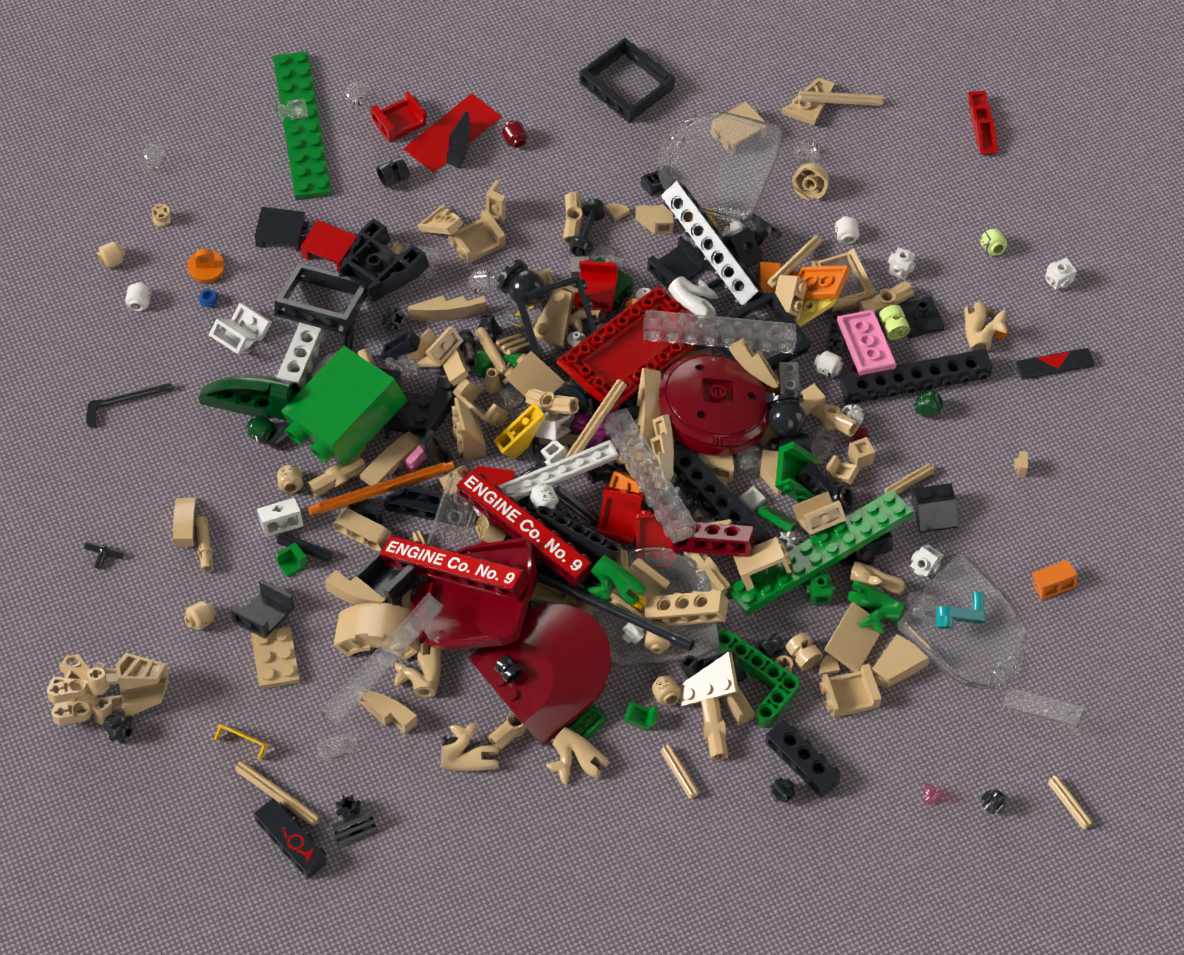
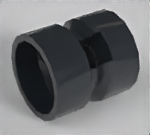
[376,156,410,188]

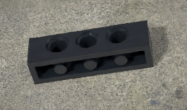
[765,720,841,799]

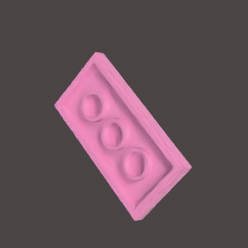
[837,310,896,375]

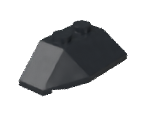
[384,485,461,527]

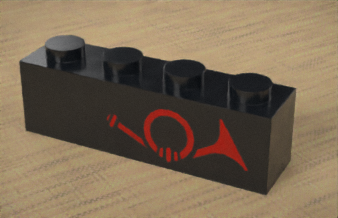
[254,798,327,880]

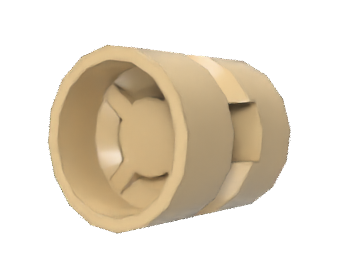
[786,632,823,670]

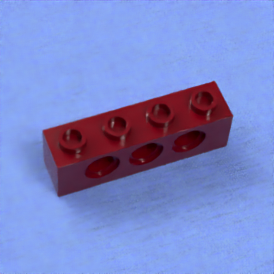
[671,521,755,557]

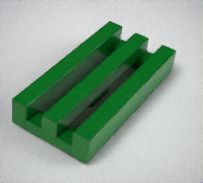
[757,504,799,532]
[569,705,608,740]

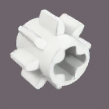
[841,405,864,426]
[778,531,800,552]
[622,623,645,644]

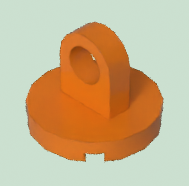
[187,249,225,284]

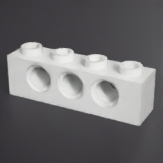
[277,323,326,390]

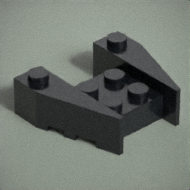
[339,218,430,302]
[382,368,457,439]

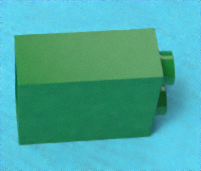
[281,346,408,466]

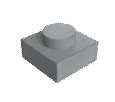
[570,256,589,276]

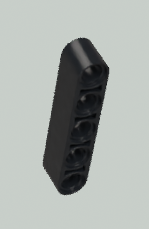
[534,506,622,563]

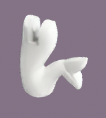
[668,277,718,321]

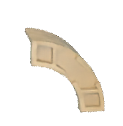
[333,602,420,661]

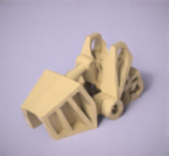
[47,653,169,726]

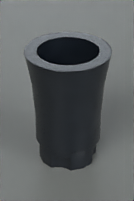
[770,430,811,453]

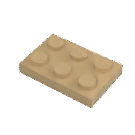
[251,627,300,690]

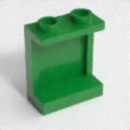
[775,441,819,503]

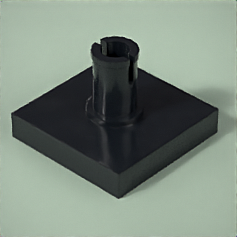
[898,296,945,338]

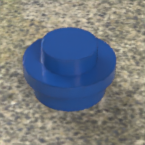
[199,289,218,307]

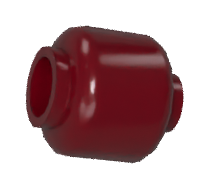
[502,120,528,148]

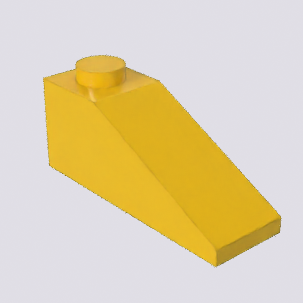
[493,402,546,461]

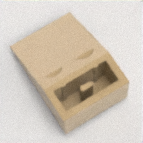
[452,398,486,461]

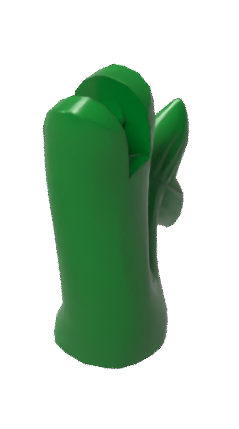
[587,555,647,605]
[848,581,904,634]

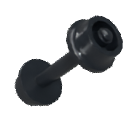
[569,198,605,257]

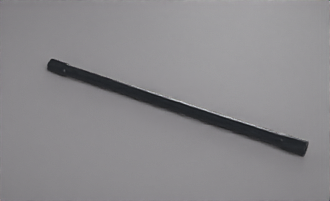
[535,570,695,651]

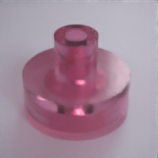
[922,783,944,805]

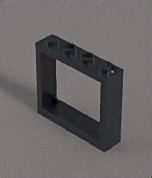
[579,38,675,123]
[274,263,369,334]
[515,275,599,366]
[710,291,811,371]

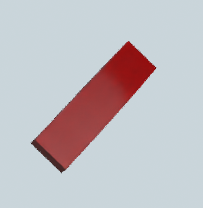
[967,90,998,155]

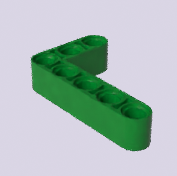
[715,630,799,728]

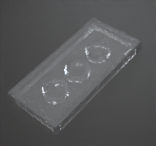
[426,473,477,551]

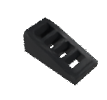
[641,166,681,196]
[380,330,421,360]
[795,460,834,497]
[347,488,383,525]

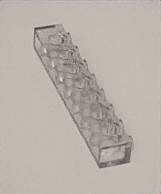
[643,310,796,353]
[603,408,696,543]

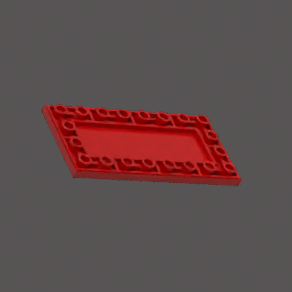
[556,285,713,412]

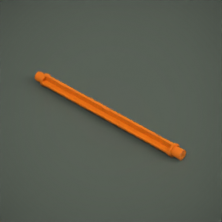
[308,461,455,515]

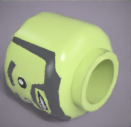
[980,229,1007,256]

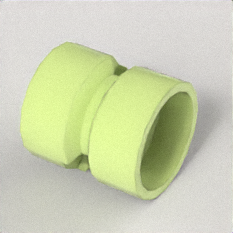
[879,305,910,340]

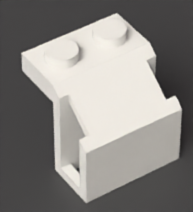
[209,303,272,354]

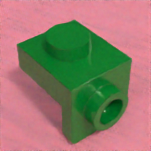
[624,702,659,731]

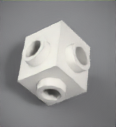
[888,247,916,280]
[1045,258,1077,290]
[540,440,570,466]
[910,544,944,577]

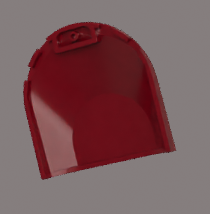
[410,537,537,650]
[468,604,612,746]

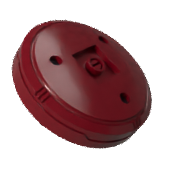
[659,354,772,456]

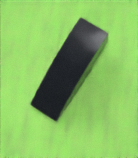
[446,111,470,168]

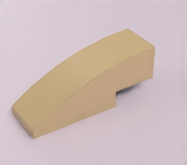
[729,338,780,388]
[173,497,196,547]
[325,570,385,605]
[530,582,596,616]
[357,689,417,735]

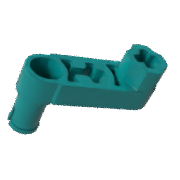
[936,592,986,629]

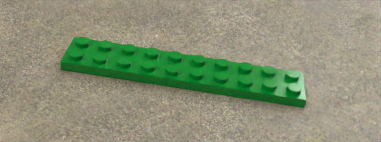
[273,51,331,200]
[727,490,914,616]

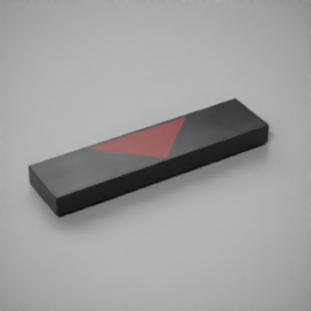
[1016,348,1094,379]

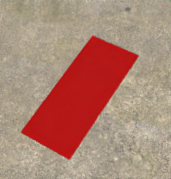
[403,93,502,173]

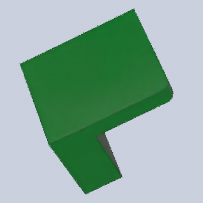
[275,543,307,577]

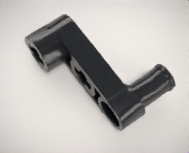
[680,652,747,682]

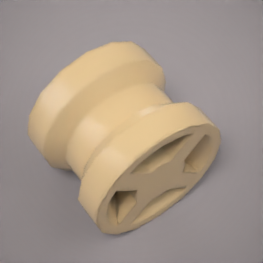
[152,204,171,227]

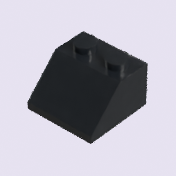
[911,483,958,533]

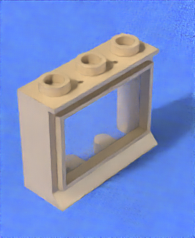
[811,248,875,314]

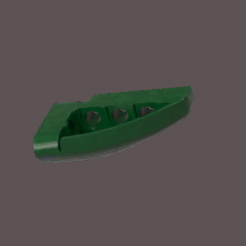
[198,375,300,421]

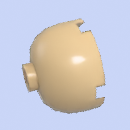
[792,163,829,200]

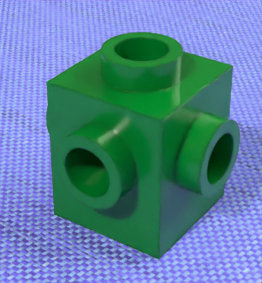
[805,573,835,605]

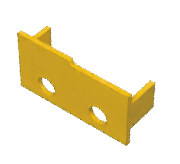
[214,724,270,760]

